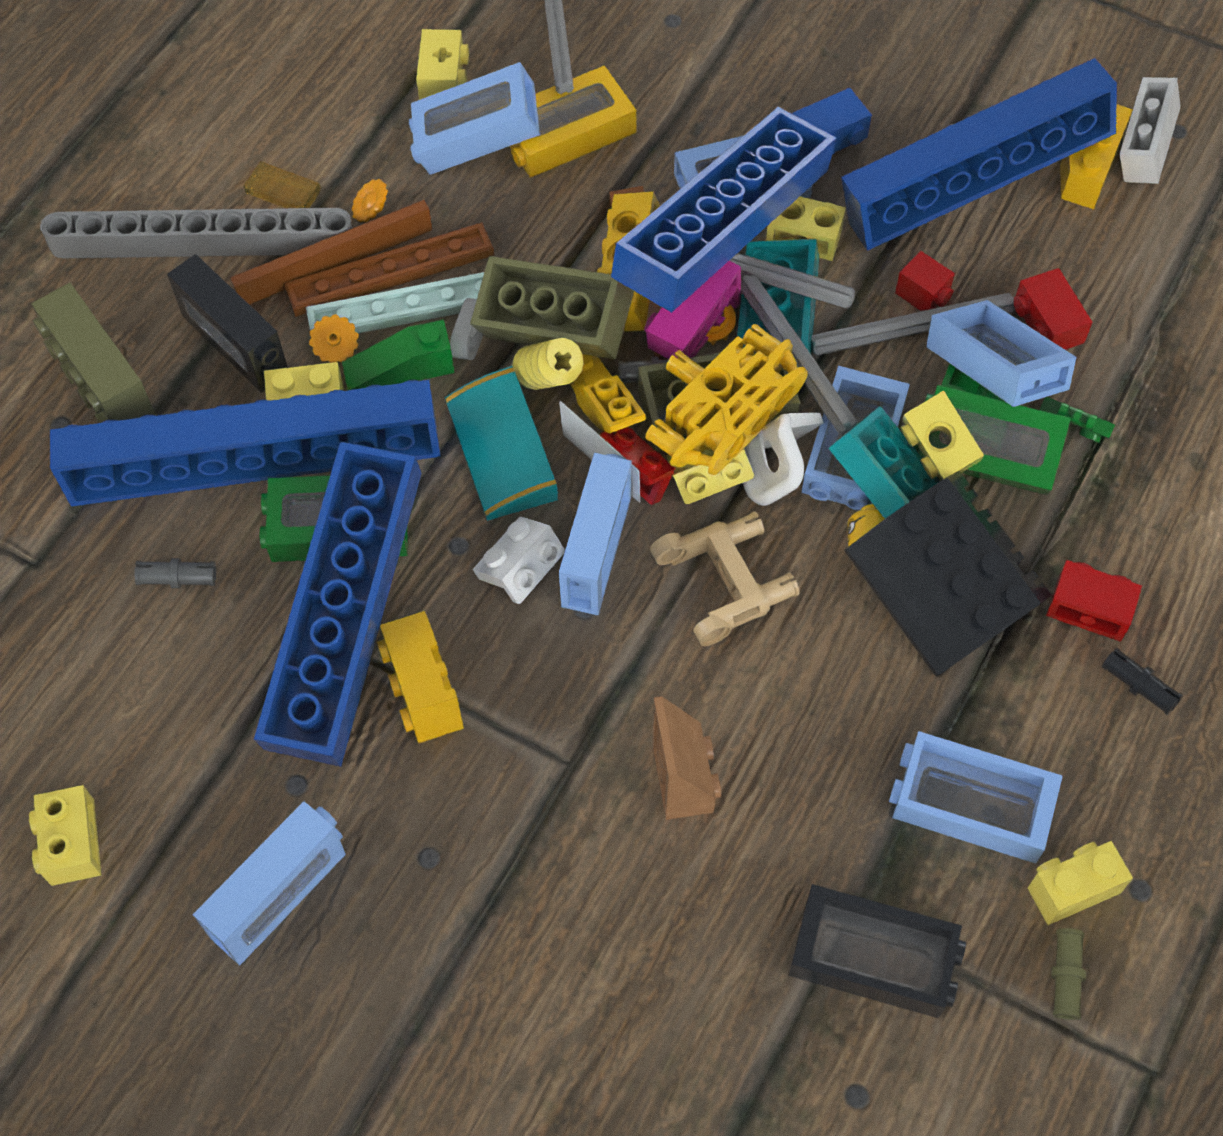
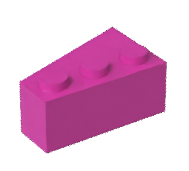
[645,261,741,359]

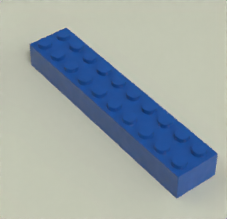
[50,380,441,507]

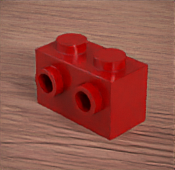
[1013,268,1093,350]
[1046,560,1142,642]

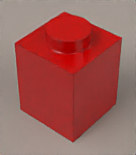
[895,251,955,311]

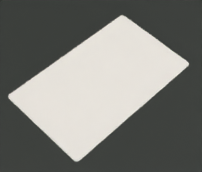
[559,401,640,503]

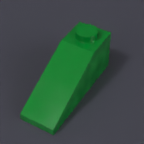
[342,320,455,390]

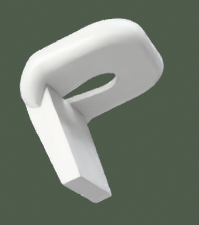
[742,413,824,506]

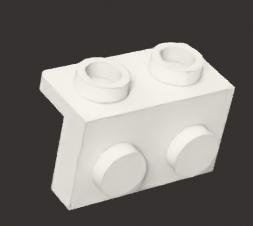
[472,516,565,604]

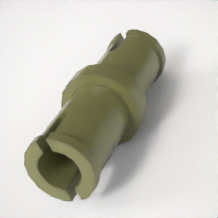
[1051,928,1086,1020]

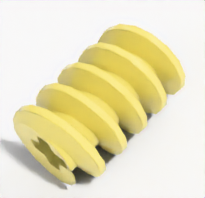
[512,338,583,390]

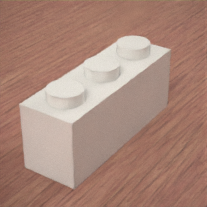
[1120,77,1180,184]

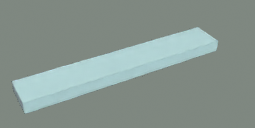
[306,272,484,334]

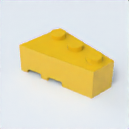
[1060,105,1133,210]
[377,611,464,744]

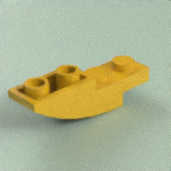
[570,354,646,433]

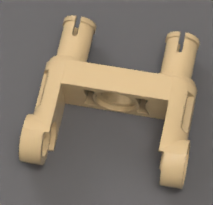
[650,511,799,646]

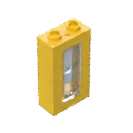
[498,65,637,178]

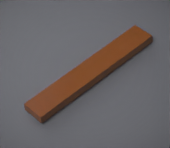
[230,200,432,304]
[284,222,494,317]

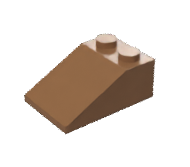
[652,696,721,820]

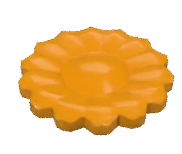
[351,179,388,223]
[309,314,359,363]

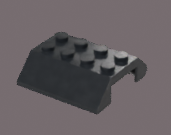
[844,471,1052,677]

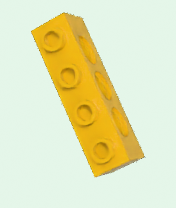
[597,191,660,331]

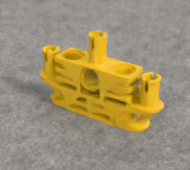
[645,324,808,475]

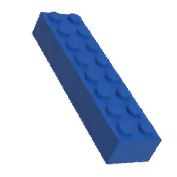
[841,58,1117,251]
[611,107,836,313]
[254,441,422,767]

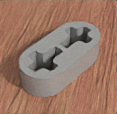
[450,298,483,360]

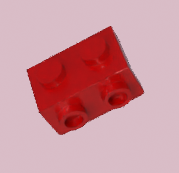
[600,427,676,506]

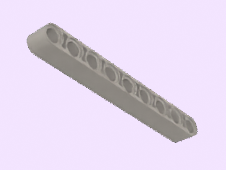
[40,208,353,258]

